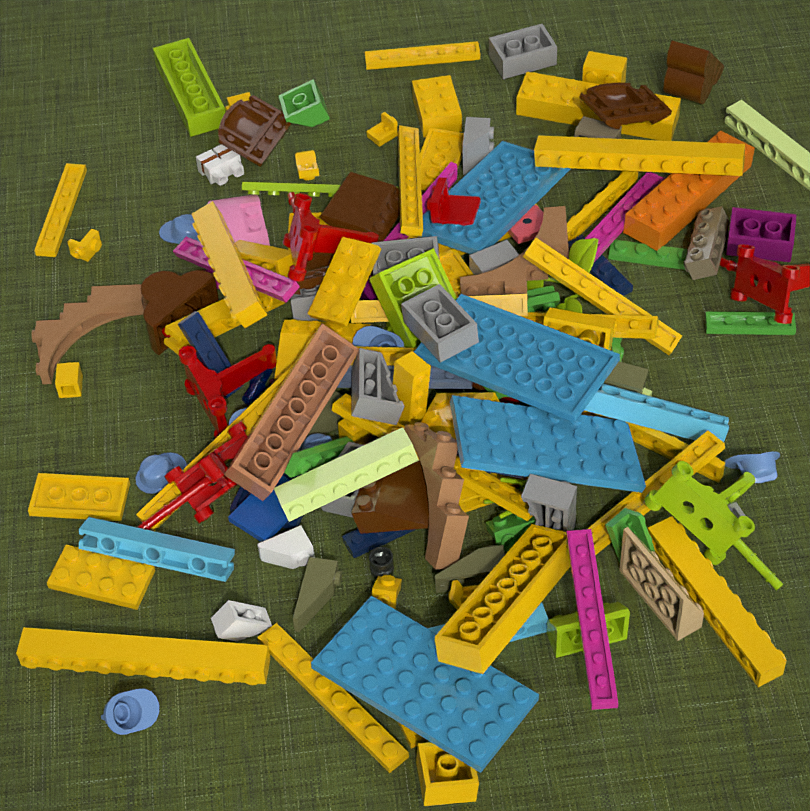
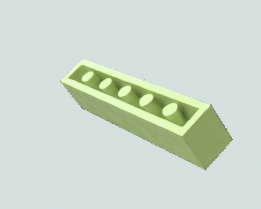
[274,427,419,522]

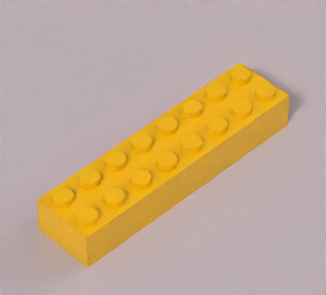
[516,72,681,141]
[434,524,571,674]

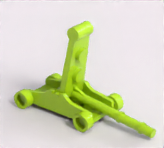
[644,461,783,591]

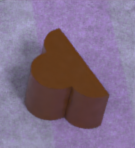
[663,41,724,104]
[141,270,219,355]

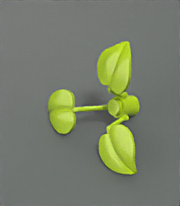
[527,238,599,313]

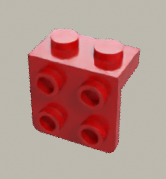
[427,177,481,226]

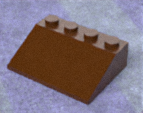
[319,172,400,242]
[351,461,429,534]

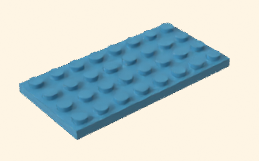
[419,141,571,254]
[414,294,620,423]
[450,395,646,493]
[311,596,539,773]

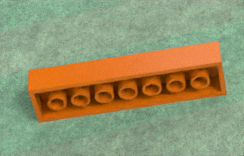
[623,130,755,251]

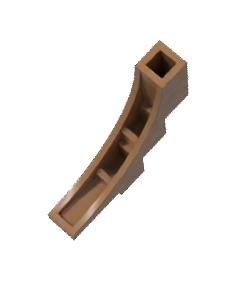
[460,206,569,300]
[32,284,145,384]
[404,422,469,569]

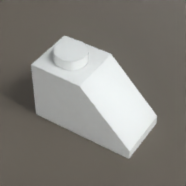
[257,526,315,569]
[211,600,272,641]

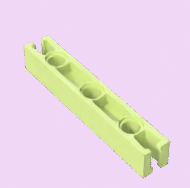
[725,100,810,190]

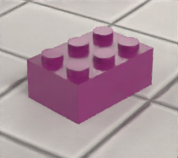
[726,207,797,262]

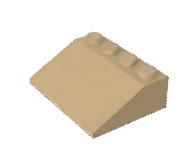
[620,527,704,641]

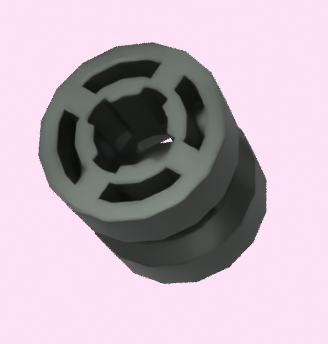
[369,547,394,579]

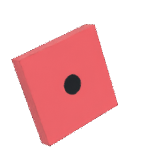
[508,205,544,244]

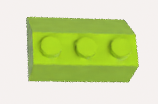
[546,602,630,658]

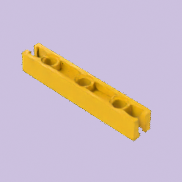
[164,291,285,354]

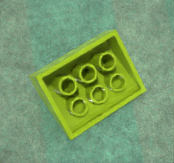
[369,248,457,348]

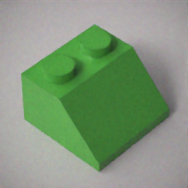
[278,79,330,127]

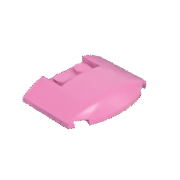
[208,195,270,246]

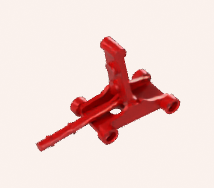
[283,192,379,281]
[719,244,810,324]
[162,328,277,439]
[136,421,248,530]

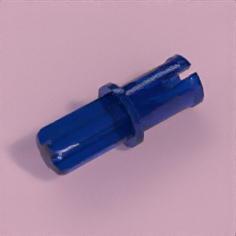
[242,369,273,405]

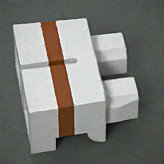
[196,144,244,186]

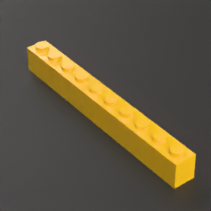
[534,135,745,176]
[16,627,270,685]

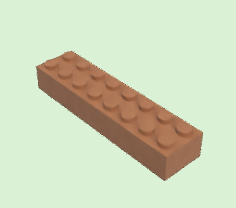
[224,324,359,501]

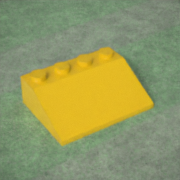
[274,319,371,381]

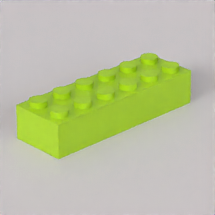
[153,38,226,137]

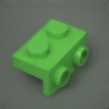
[527,286,560,312]
[605,508,655,562]
[486,514,536,552]

